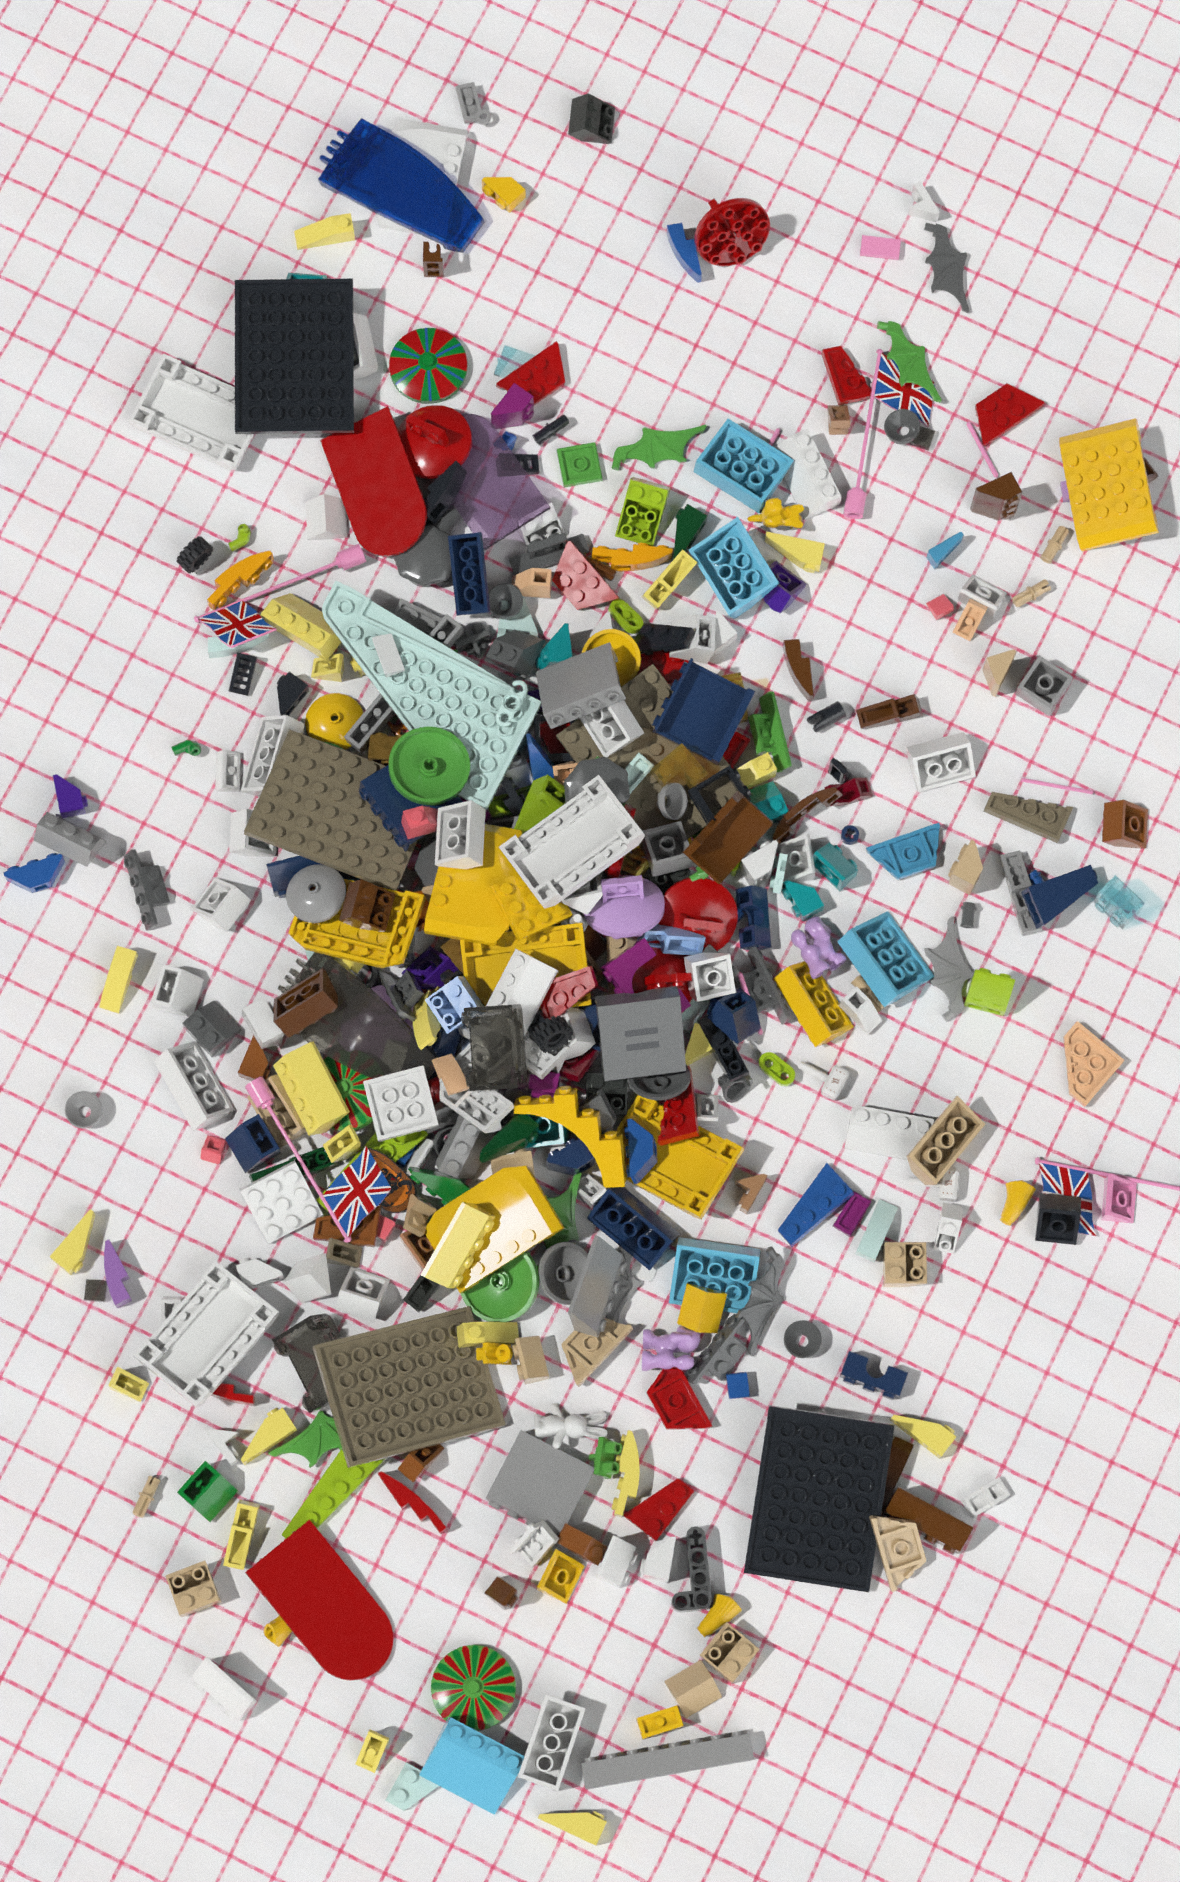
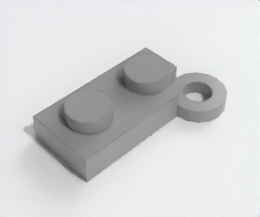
[455,82,491,125]

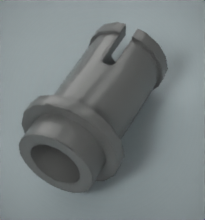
[960,902,977,928]

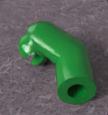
[171,740,201,756]

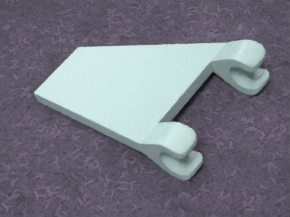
[497,596,538,638]

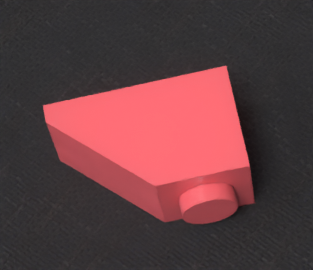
[401,806,438,839]

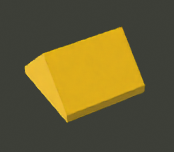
[677,1283,727,1333]
[537,1549,585,1604]

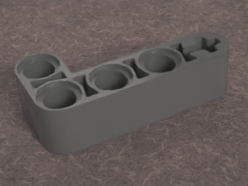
[671,1526,712,1613]

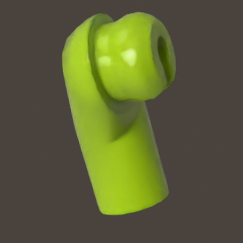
[228,524,251,552]

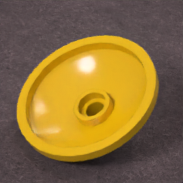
[582,629,641,687]
[305,693,364,750]

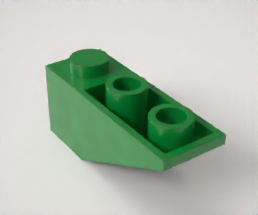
[408,1167,471,1205]

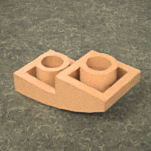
[432,1054,469,1096]

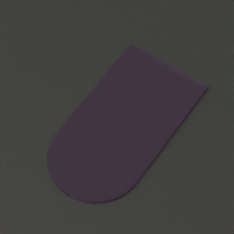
[435,413,551,551]

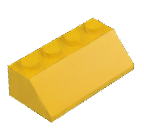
[773,961,854,1047]

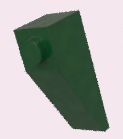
[673,504,708,559]
[479,1114,539,1163]

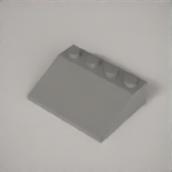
[568,1235,626,1338]

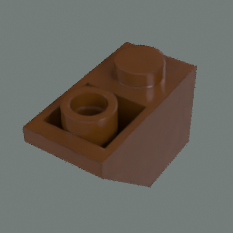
[484,1576,518,1610]

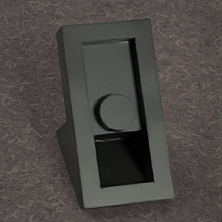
[403,1273,440,1312]

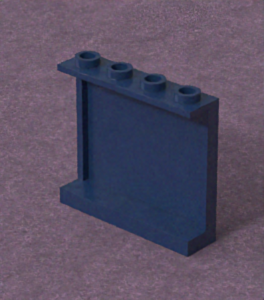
[652,658,756,765]
[359,765,463,852]

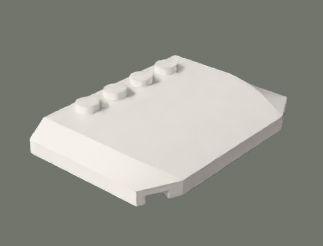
[374,119,468,239]

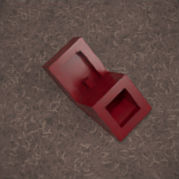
[824,778,873,806]

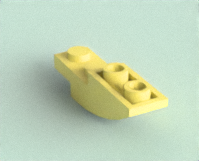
[413,986,441,1050]
[611,1430,640,1518]

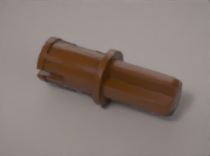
[583,554,617,581]

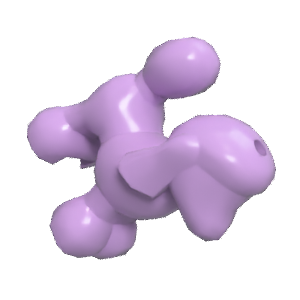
[791,916,847,979]
[642,1326,700,1371]

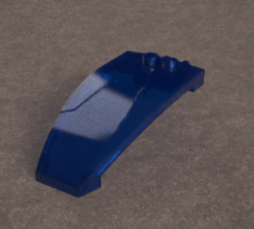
[318,118,485,253]

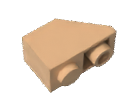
[512,568,552,598]

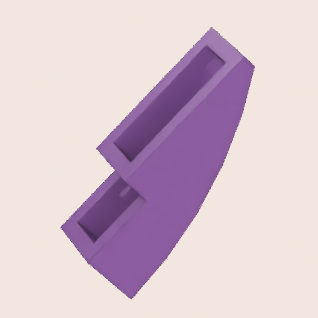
[104,1239,132,1308]

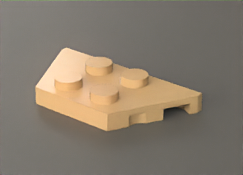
[561,1319,633,1387]
[869,1515,926,1592]

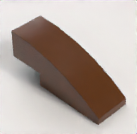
[783,639,814,702]
[856,694,923,729]

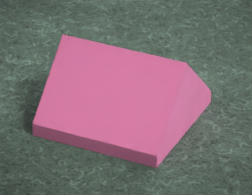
[1101,1174,1137,1223]

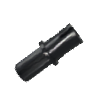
[532,415,569,446]

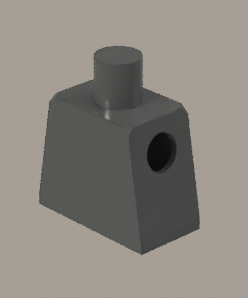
[578,1089,617,1134]

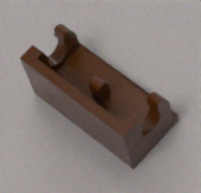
[423,241,444,277]

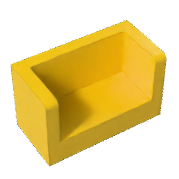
[636,1705,683,1740]

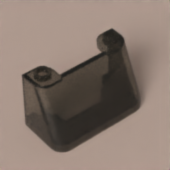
[461,1004,527,1091]
[272,1313,342,1413]

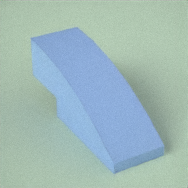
[637,924,705,955]

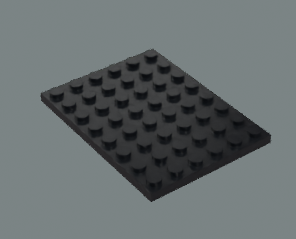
[235,278,354,434]
[744,1405,895,1593]

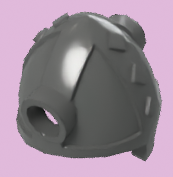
[718,1073,753,1103]

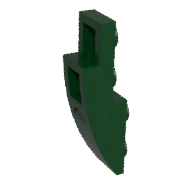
[249,1147,335,1183]

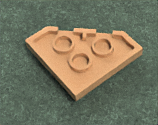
[1063,1021,1125,1107]

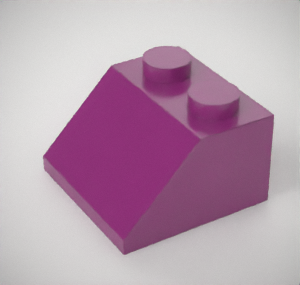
[491,383,534,430]

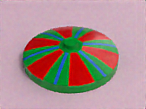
[389,328,468,404]

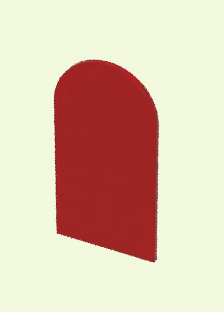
[320,406,427,557]
[245,1519,393,1681]

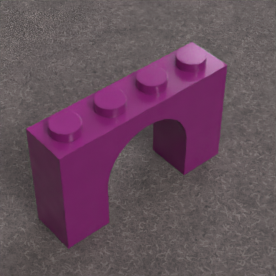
[601,938,691,1013]

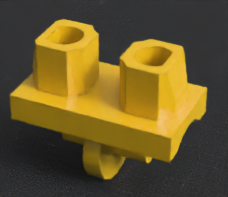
[476,1342,513,1365]

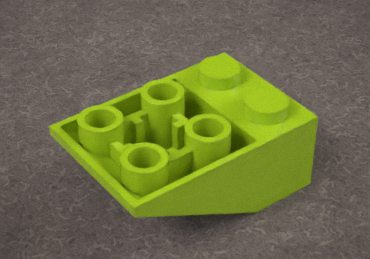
[615,477,671,546]
[514,775,565,835]
[964,968,1016,1016]

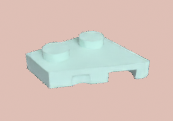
[769,852,788,894]
[385,1762,439,1811]

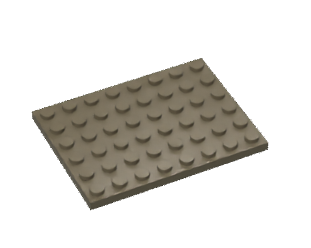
[556,664,744,854]
[244,729,418,891]
[312,1306,506,1468]

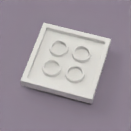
[363,1066,439,1142]
[239,1160,323,1244]

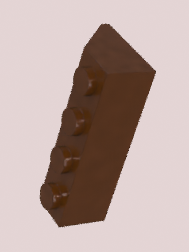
[884,1487,974,1555]

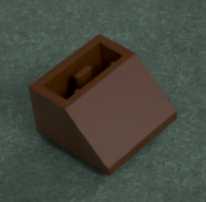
[339,879,396,932]

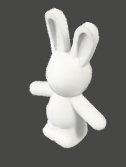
[534,1403,608,1449]

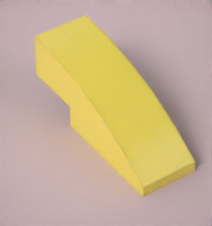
[641,549,698,610]
[99,946,138,1014]
[223,1499,260,1570]

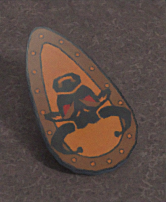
[368,1148,416,1213]

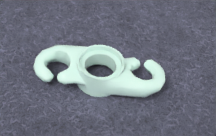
[495,680,528,727]

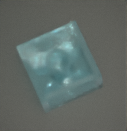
[1093,875,1145,930]

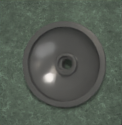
[629,1065,691,1101]

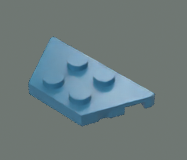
[866,823,940,880]

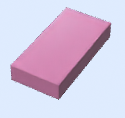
[860,235,901,260]

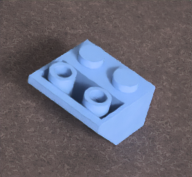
[425,976,485,1034]

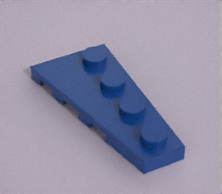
[778,1163,854,1247]

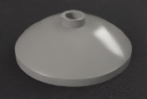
[286,864,347,923]
[538,1242,588,1305]

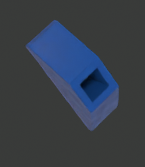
[3,853,65,893]
[625,1119,658,1184]

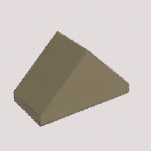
[326,1238,362,1268]

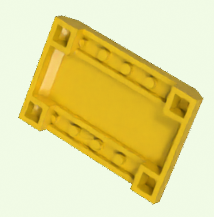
[1059,418,1159,552]
[460,923,592,1018]
[616,1095,744,1220]

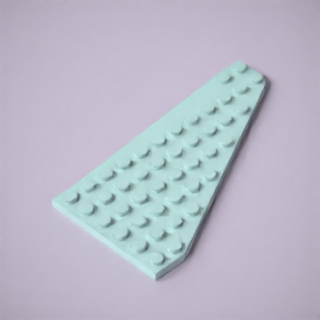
[322,581,542,810]

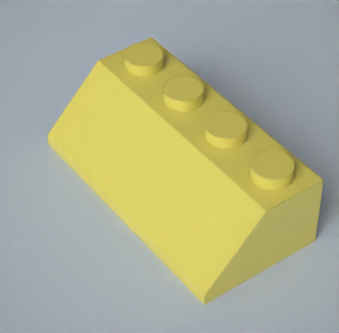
[260,593,341,661]
[273,1041,350,1136]
[421,1202,495,1289]

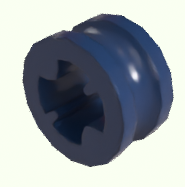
[841,825,859,845]

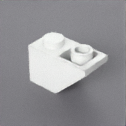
[839,986,882,1035]
[933,1203,964,1254]

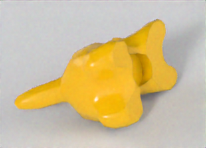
[747,498,804,529]

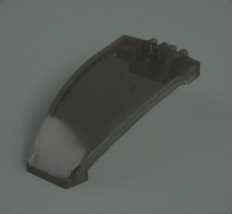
[277,952,439,1081]

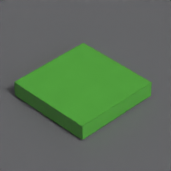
[557,442,603,488]

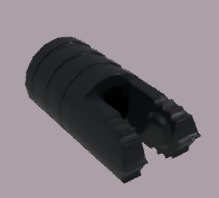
[807,701,846,733]

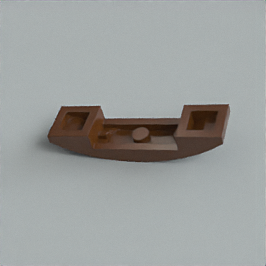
[772,787,842,844]
[881,1436,914,1517]

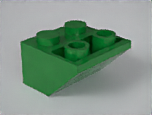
[177,1461,238,1523]

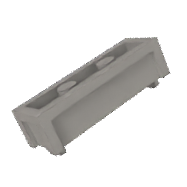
[393,598,442,635]

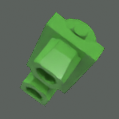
[588,1437,622,1479]

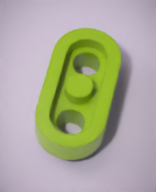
[608,599,643,634]
[758,1052,795,1086]

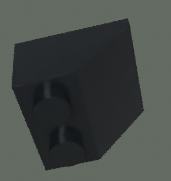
[1035,1193,1081,1245]

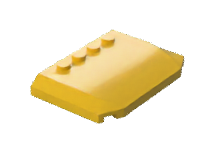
[424,824,522,946]
[288,878,426,968]
[425,1166,564,1294]

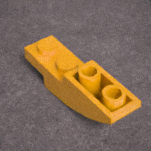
[592,543,673,572]
[207,550,274,610]

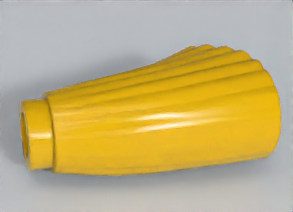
[1000,1180,1036,1226]
[697,1594,742,1638]
[263,1616,292,1647]

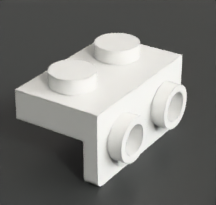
[510,1520,559,1567]

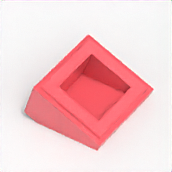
[926,594,954,620]
[200,1135,227,1164]
[377,1214,396,1242]

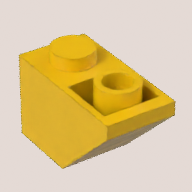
[482,177,526,213]

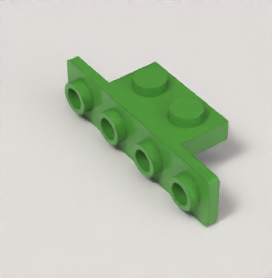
[748,691,792,773]

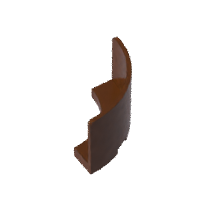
[683,790,773,884]

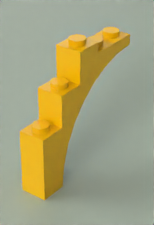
[514,1086,627,1188]

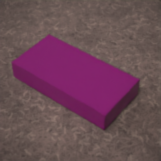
[832,1191,871,1237]

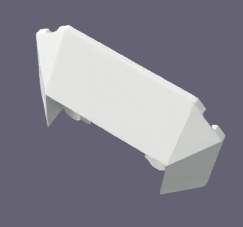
[439,1030,569,1133]

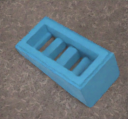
[926,532,964,569]

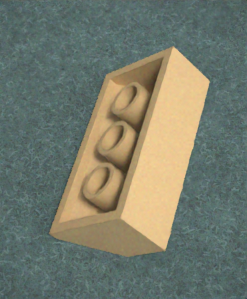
[907,1096,985,1185]

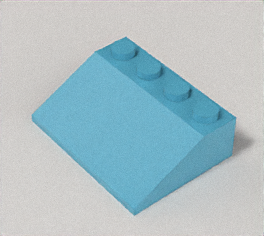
[693,419,794,513]
[689,517,779,619]
[837,911,934,1007]
[669,1237,760,1313]
[419,1717,524,1815]

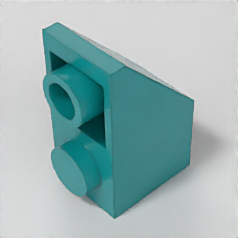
[781,880,824,921]

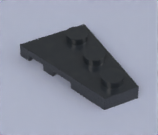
[634,623,695,655]

